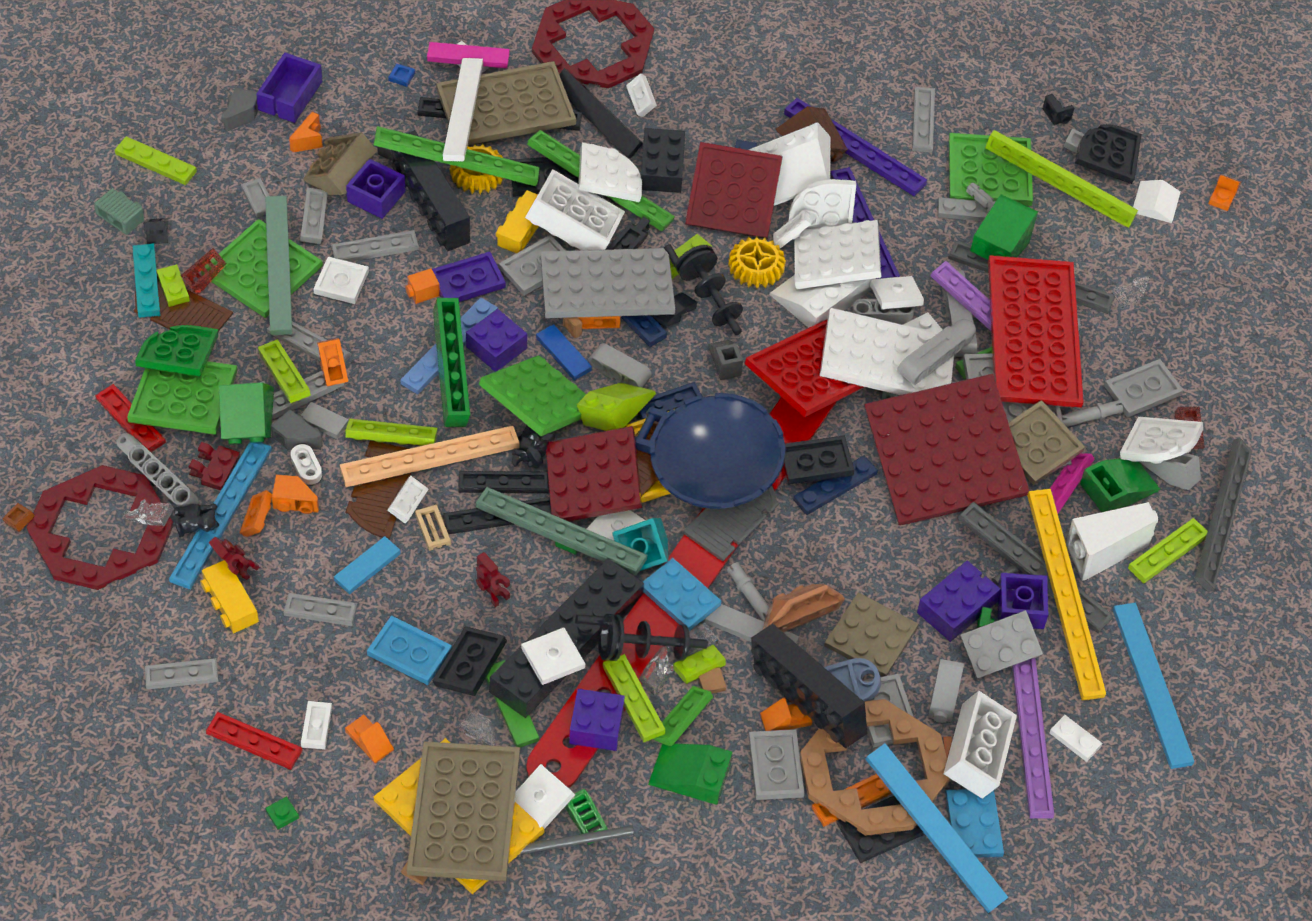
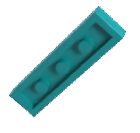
[133,244,161,318]

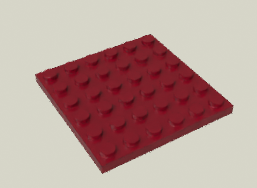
[864,374,1029,525]

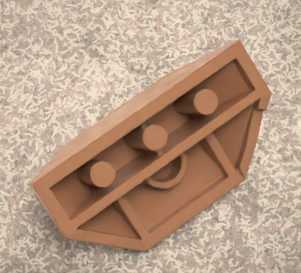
[763,584,845,632]

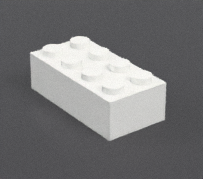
[944,691,1017,799]

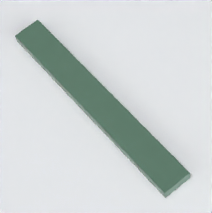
[265,195,293,335]
[476,487,647,576]

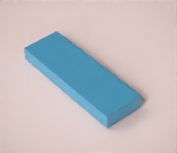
[334,536,401,595]

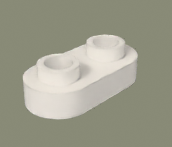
[291,444,322,485]

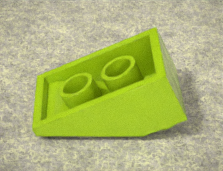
[577,382,656,431]

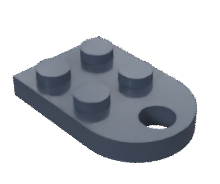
[824,658,881,701]

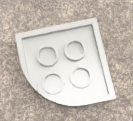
[579,142,642,202]
[788,179,856,230]
[1120,417,1203,464]

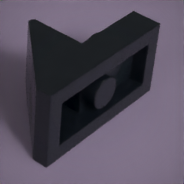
[143,218,168,244]

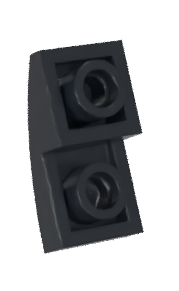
[651,292,698,327]

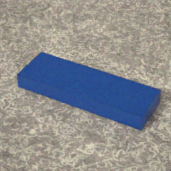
[536,324,592,381]

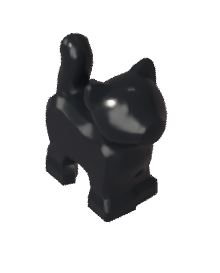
[174,504,219,537]

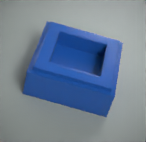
[388,64,415,87]

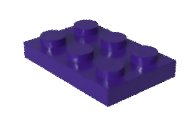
[432,252,506,302]

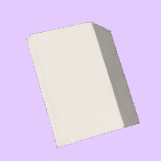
[1133,180,1180,223]

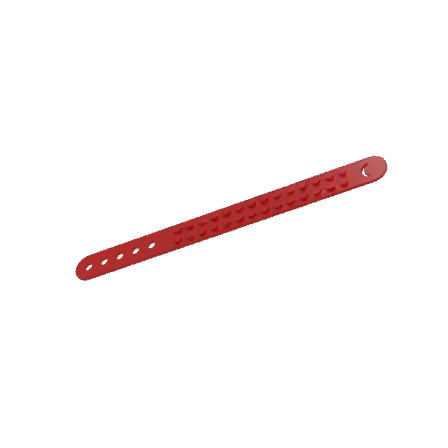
[526,397,837,788]

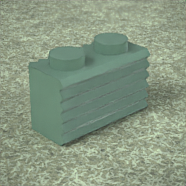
[94,188,144,235]

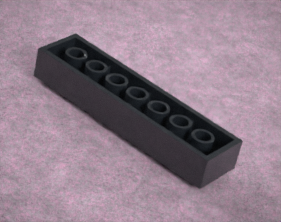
[489,558,644,718]

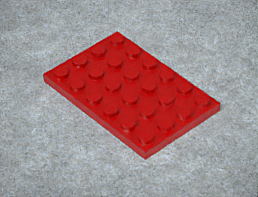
[744,319,864,417]

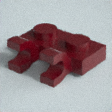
[189,442,240,491]
[209,537,260,580]
[476,552,510,607]

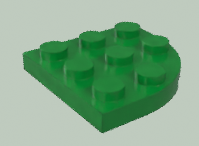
[135,325,218,376]

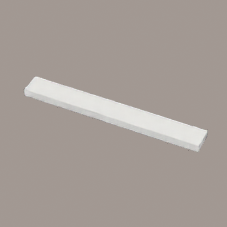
[443,58,483,161]

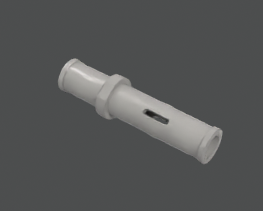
[1062,399,1123,427]
[727,562,770,622]

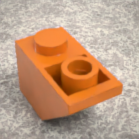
[272,475,319,514]

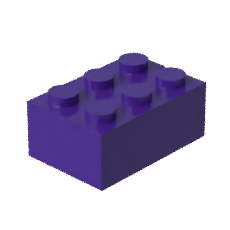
[256,52,323,123]
[917,560,1001,642]

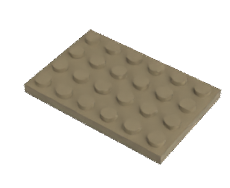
[436,61,576,145]
[407,742,520,881]

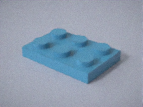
[643,558,721,631]
[367,616,452,685]
[945,789,1004,858]

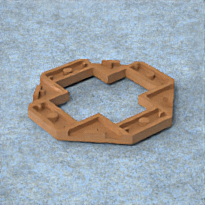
[800,699,951,836]

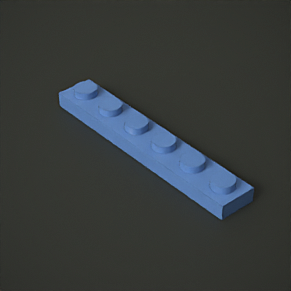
[400,297,498,394]

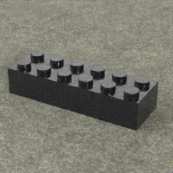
[391,130,470,252]
[751,623,868,749]

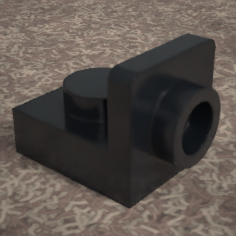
[1042,94,1075,125]

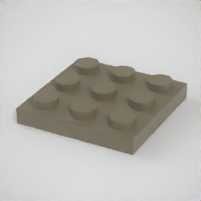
[1008,400,1085,485]
[824,592,919,677]

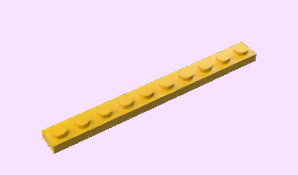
[1027,489,1106,701]

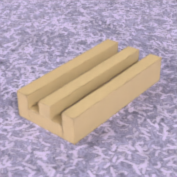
[415,505,451,551]

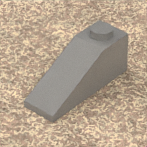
[1139,453,1201,490]
[928,659,964,723]

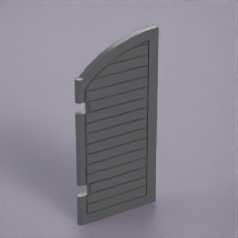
[683,486,779,561]

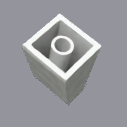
[1066,502,1158,581]

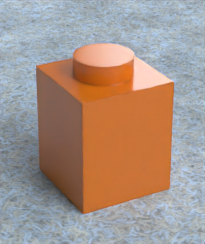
[405,268,440,304]

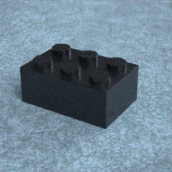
[641,128,685,193]

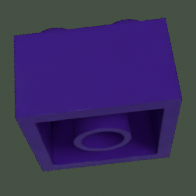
[346,158,405,219]
[466,308,527,372]
[998,573,1048,629]
[569,689,625,751]

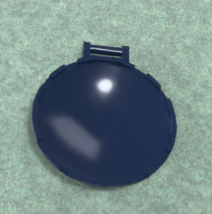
[635,393,785,509]

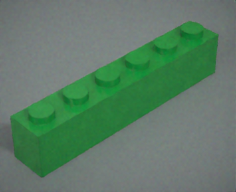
[433,298,470,427]

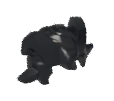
[512,424,555,468]

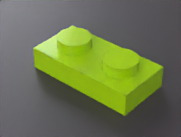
[156,264,190,307]
[673,645,726,684]

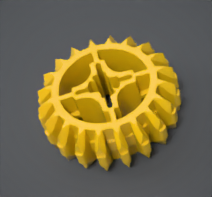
[449,143,504,195]
[728,236,786,289]

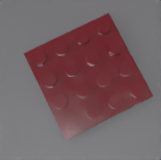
[685,142,783,239]
[546,426,642,522]

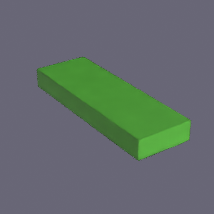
[654,686,713,747]

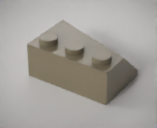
[304,132,377,196]

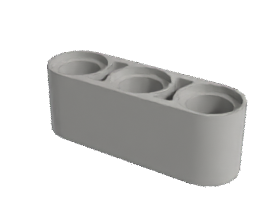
[852,299,915,325]
[587,343,652,388]

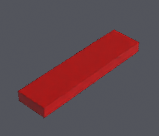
[95,384,166,452]
[206,712,303,770]

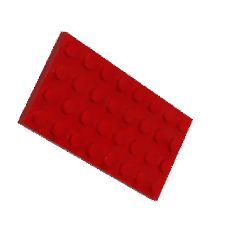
[988,255,1084,408]

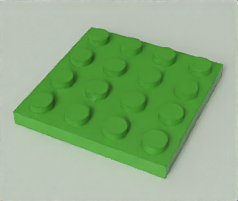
[948,133,1033,206]
[201,219,323,318]
[479,355,586,436]
[127,361,237,435]

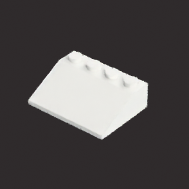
[749,122,831,206]
[525,169,625,250]
[769,275,876,328]

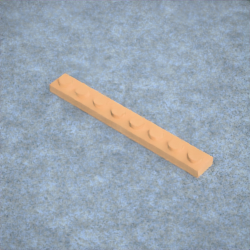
[340,426,519,487]

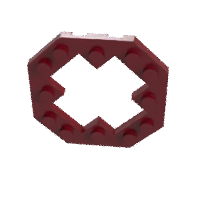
[532,0,654,89]
[26,465,174,590]

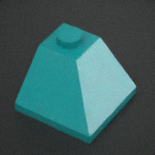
[612,518,668,571]

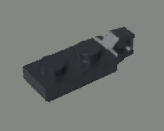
[606,217,650,250]

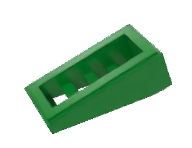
[565,789,608,845]

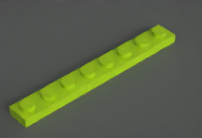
[985,130,1138,228]

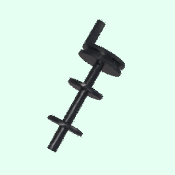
[664,244,743,335]
[575,614,708,661]

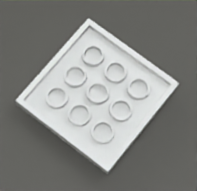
[794,220,881,289]

